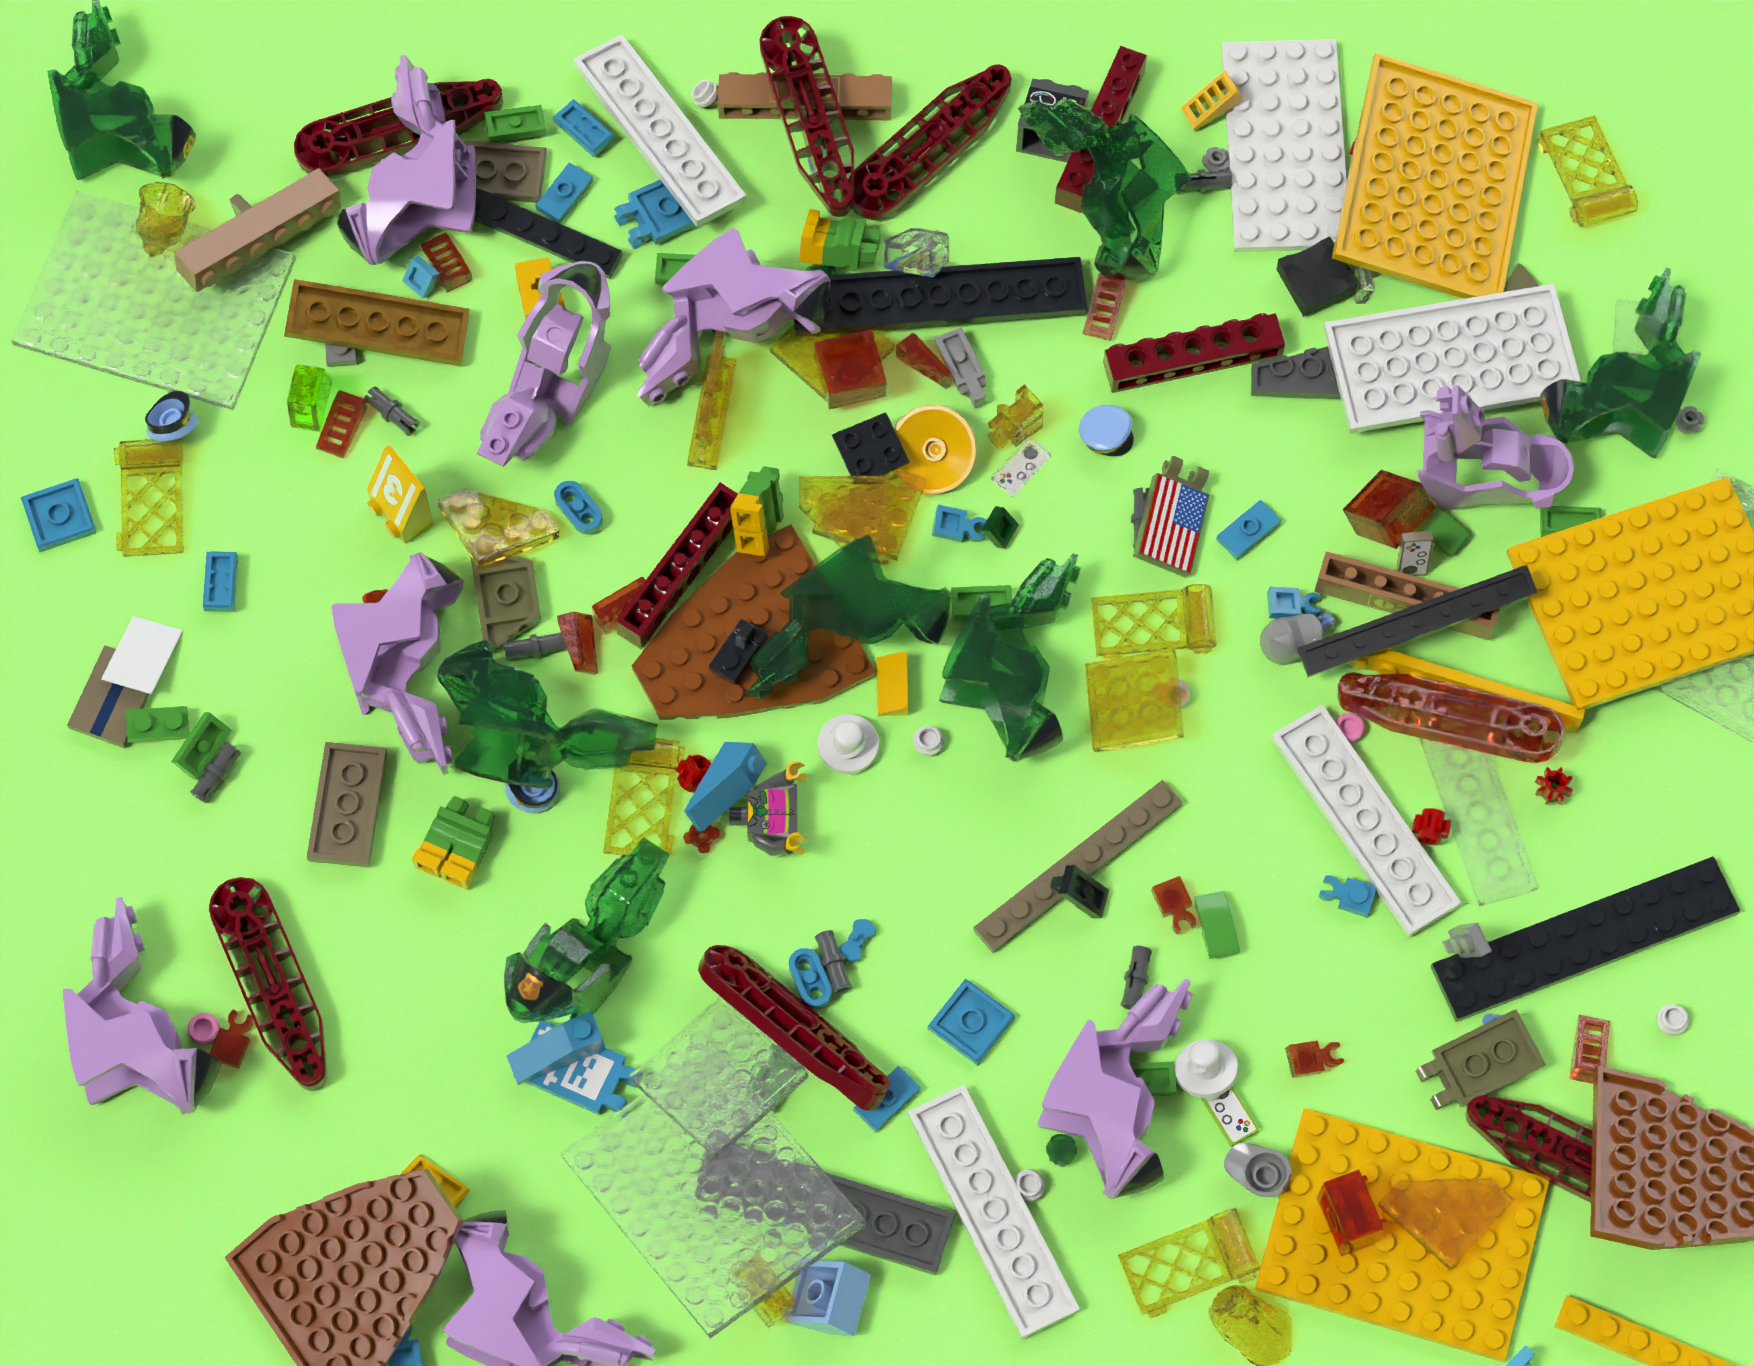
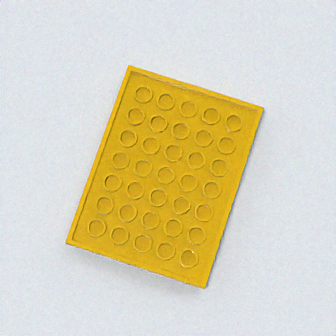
[1332,53,1538,299]
[1506,477,1754,710]
[1254,1108,1549,1363]

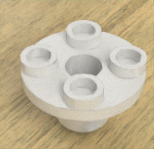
[818,714,879,776]
[1175,1039,1238,1100]

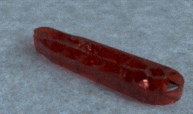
[1337,672,1564,763]

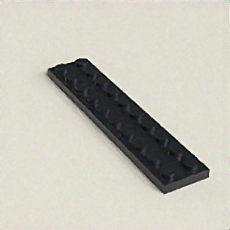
[793,257,1088,336]
[1430,856,1740,1022]

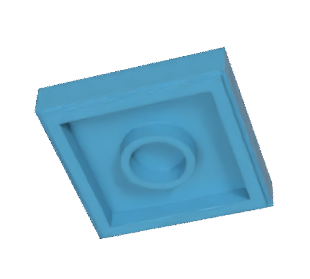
[21,478,97,553]
[927,978,1015,1066]

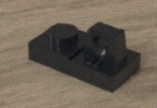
[709,618,767,685]
[1050,865,1109,918]

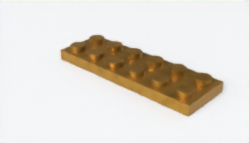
[284,279,470,366]

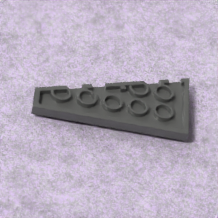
[1251,346,1341,399]

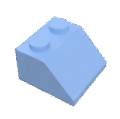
[784,1260,871,1336]

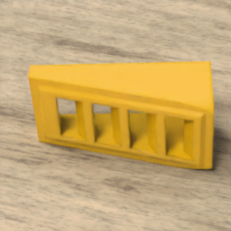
[1180,71,1244,131]

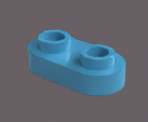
[554,480,603,534]
[789,948,832,1009]

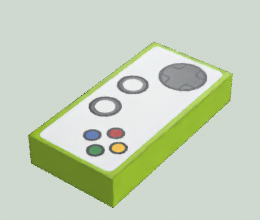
[1201,1087,1259,1147]

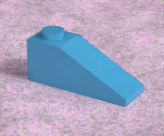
[684,742,767,831]
[506,1011,606,1085]

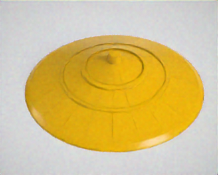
[894,405,976,494]

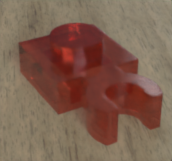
[1151,876,1196,935]
[209,1009,253,1069]
[1285,1040,1344,1078]

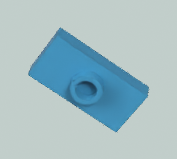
[553,99,614,158]
[535,162,593,223]
[1216,499,1281,560]
[203,551,238,611]
[853,1066,921,1133]

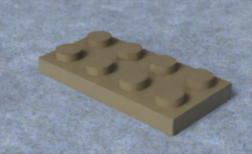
[306,742,387,868]

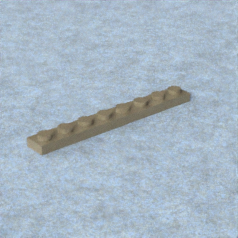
[973,779,1182,953]

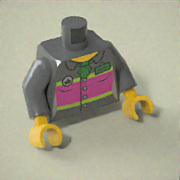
[729,760,807,856]

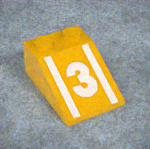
[367,445,434,544]

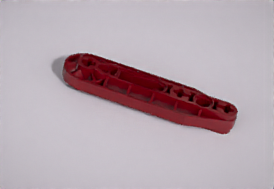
[759,16,854,217]
[848,64,1012,220]
[294,78,504,177]
[209,877,327,1091]
[698,945,890,1111]
[1465,1095,1592,1203]

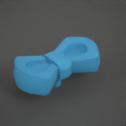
[839,919,877,963]

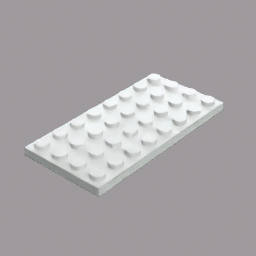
[1221,39,1347,252]
[1323,284,1583,433]

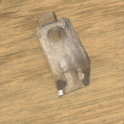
[884,228,949,277]

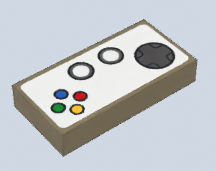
[1396,531,1433,576]

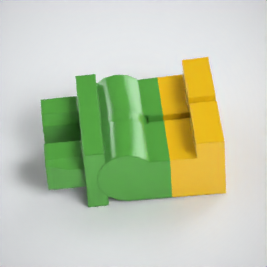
[799,209,881,271]
[730,466,784,556]
[411,796,495,890]

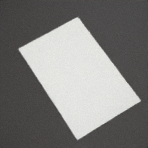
[101,616,183,694]

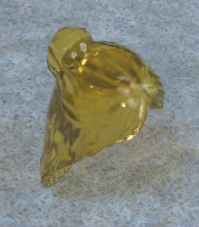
[136,182,196,258]
[1208,1285,1293,1366]

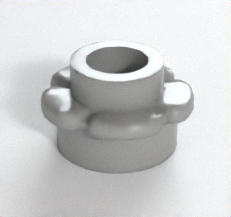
[1202,147,1230,172]
[1675,406,1704,434]

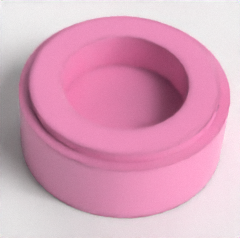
[1335,713,1365,745]
[188,1013,221,1046]

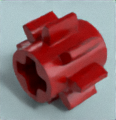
[675,755,711,793]
[1535,767,1573,805]
[1412,808,1451,845]

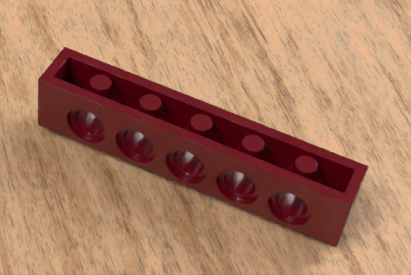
[1055,45,1147,213]
[1103,313,1285,393]
[615,482,738,650]

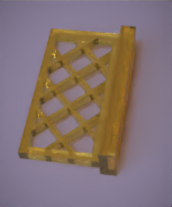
[687,331,737,470]

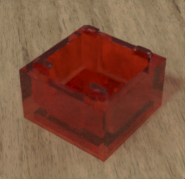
[814,329,887,410]
[1342,469,1435,549]
[1316,1169,1387,1257]

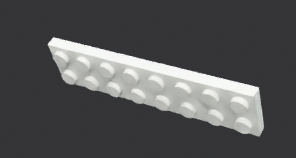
[573,34,746,228]
[1271,704,1461,937]
[907,1085,1080,1340]

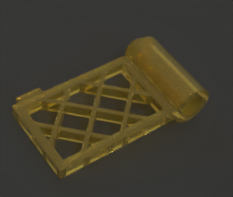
[1537,115,1638,227]
[113,438,184,557]
[1091,584,1217,661]
[603,733,686,860]
[1118,1208,1261,1319]

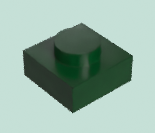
[981,506,1019,549]

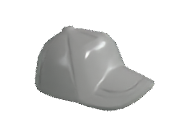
[1260,614,1323,665]
[1224,1143,1292,1197]

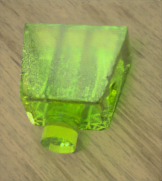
[287,364,332,432]

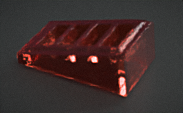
[420,232,473,293]
[1083,274,1126,341]
[896,332,951,389]
[316,390,367,459]
[592,577,645,634]
[557,611,598,675]
[1569,1014,1610,1084]

